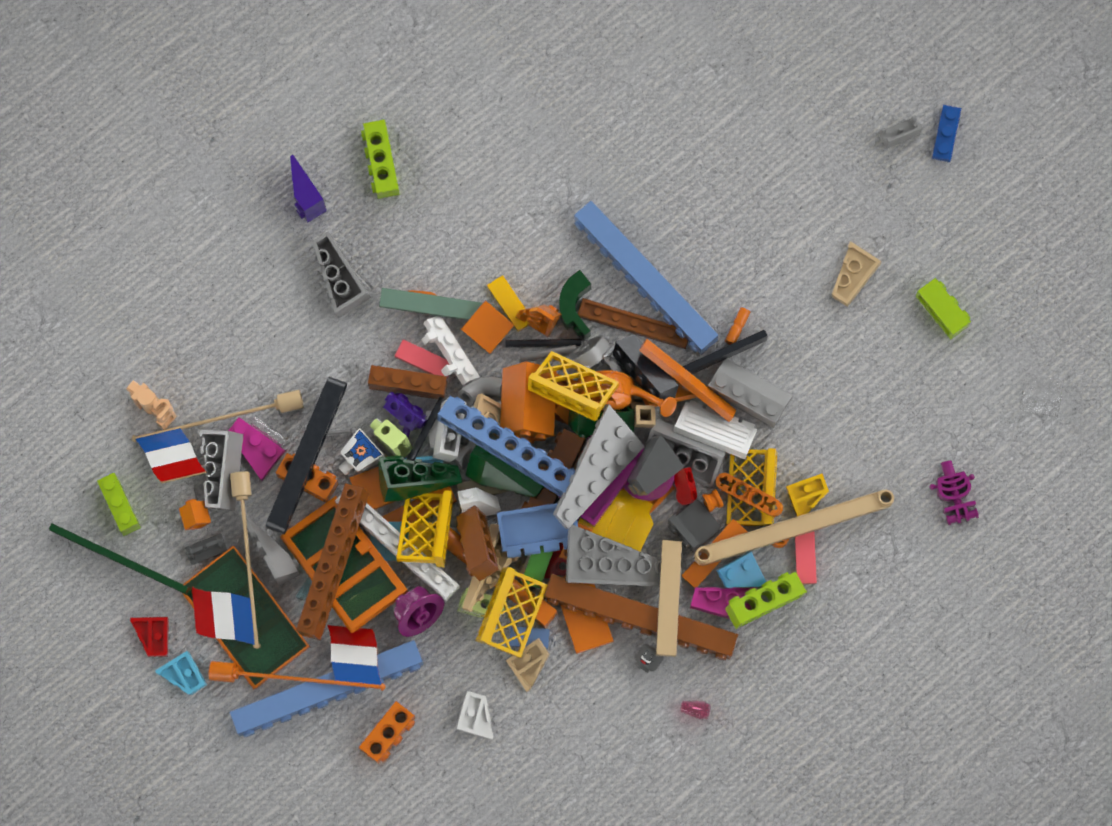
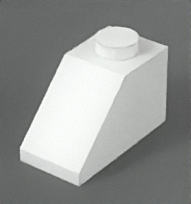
[457,488,501,516]

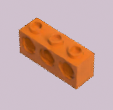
[275,453,339,503]
[359,701,416,764]

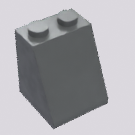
[627,435,684,496]

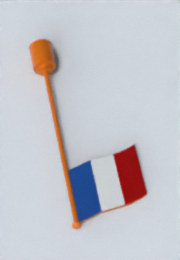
[208,625,386,691]

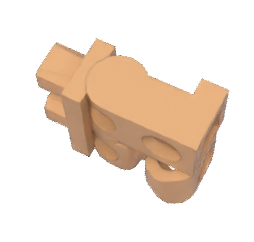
[126,380,177,430]

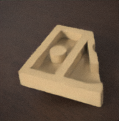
[506,638,550,692]

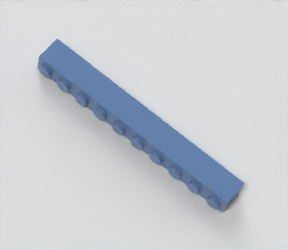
[574,201,718,355]
[230,640,424,738]

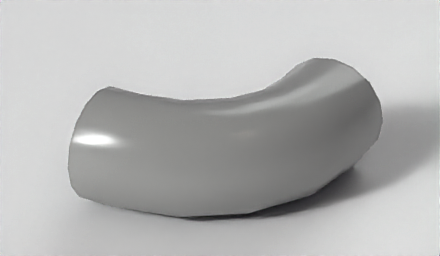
[458,376,502,406]

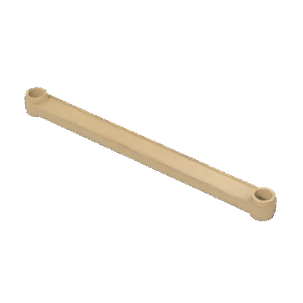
[694,490,894,566]

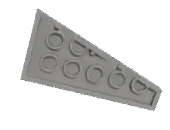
[553,404,644,529]
[566,524,682,587]

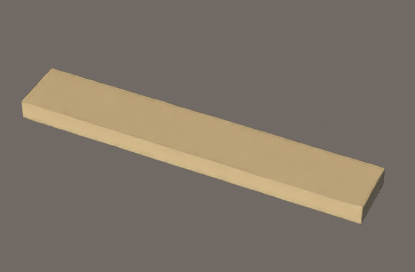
[656,540,682,657]

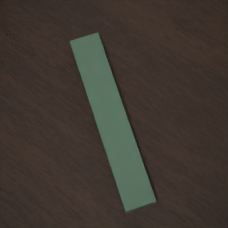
[379,288,495,321]

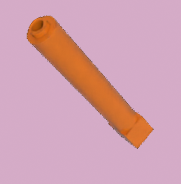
[447,527,557,629]

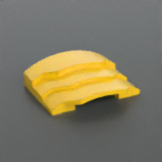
[578,489,654,552]

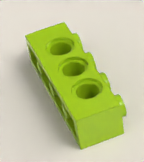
[361,119,400,199]
[725,571,807,629]

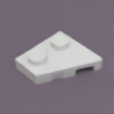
[456,691,494,740]

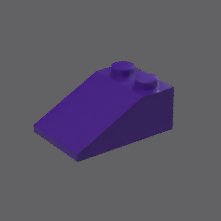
[290,155,327,223]

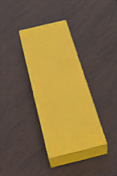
[487,275,529,332]

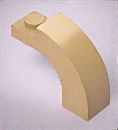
[629,377,656,428]

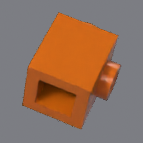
[179,499,211,530]

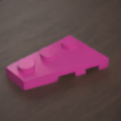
[228,417,285,481]
[690,587,757,619]

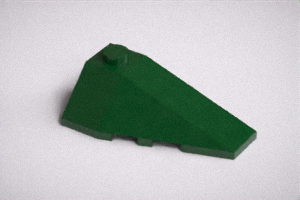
[465,445,544,498]
[378,456,462,502]

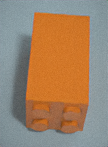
[500,361,557,444]

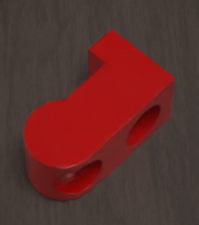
[674,467,697,505]

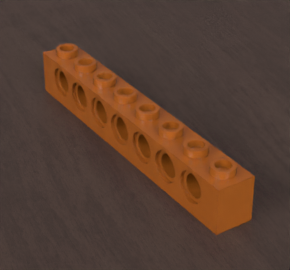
[296,483,369,641]

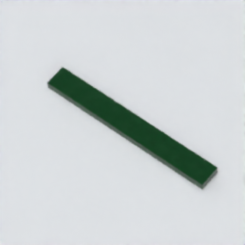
[49,523,192,596]

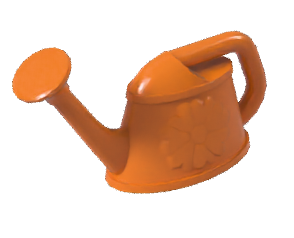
[573,370,677,417]

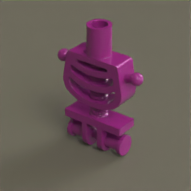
[929,460,979,525]

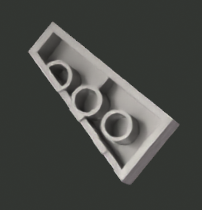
[312,231,371,318]

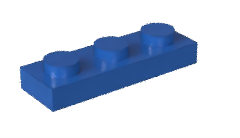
[932,104,962,162]

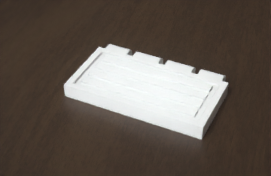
[673,400,757,459]

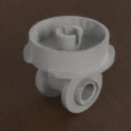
[566,335,622,374]

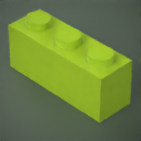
[915,278,971,340]
[97,472,141,536]

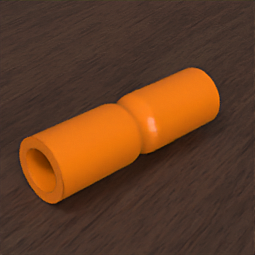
[725,307,751,345]

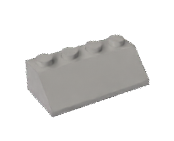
[708,359,793,428]
[646,419,726,488]

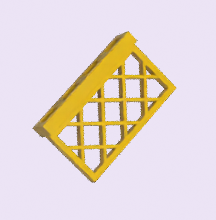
[528,351,619,422]
[726,448,778,526]
[396,490,453,567]
[475,567,548,658]

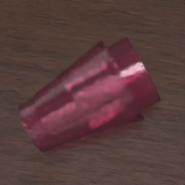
[681,701,711,720]

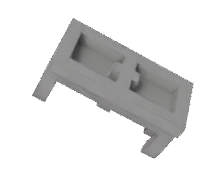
[879,116,923,149]

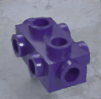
[383,392,427,438]

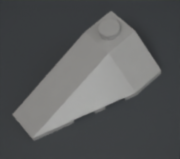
[246,515,300,586]

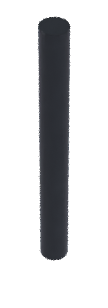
[506,338,582,348]
[406,397,446,461]

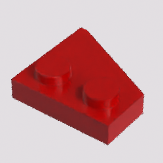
[130,617,169,657]

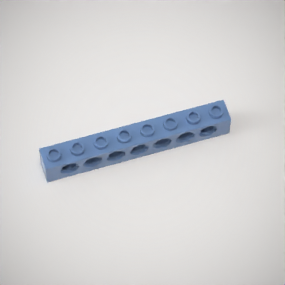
[437,396,576,497]

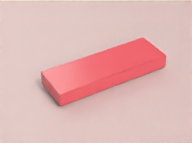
[395,339,449,379]
[795,531,817,584]

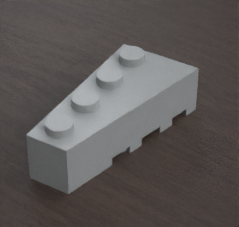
[199,430,243,511]

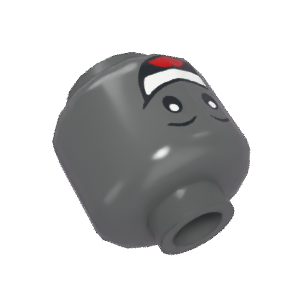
[635,643,664,673]

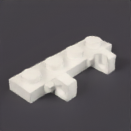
[421,316,480,386]

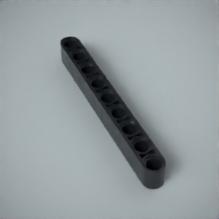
[266,376,347,534]

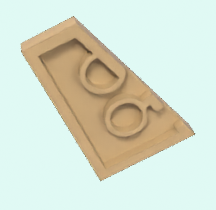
[832,241,881,307]

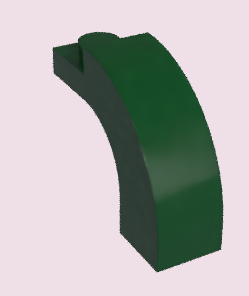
[559,270,592,340]

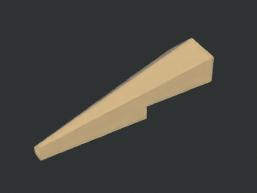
[462,524,524,612]

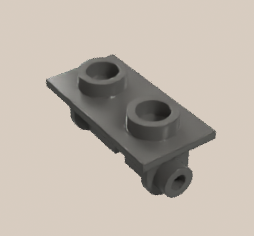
[185,533,227,565]

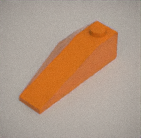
[516,304,561,337]

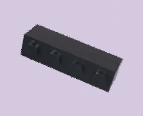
[613,334,679,406]

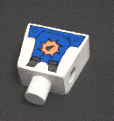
[338,428,386,475]

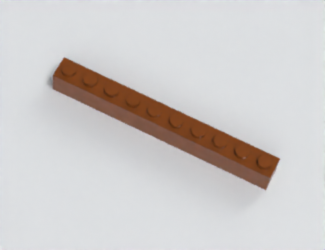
[544,574,738,661]

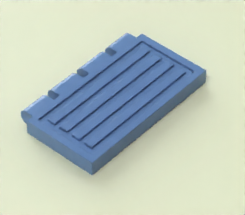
[497,503,578,558]

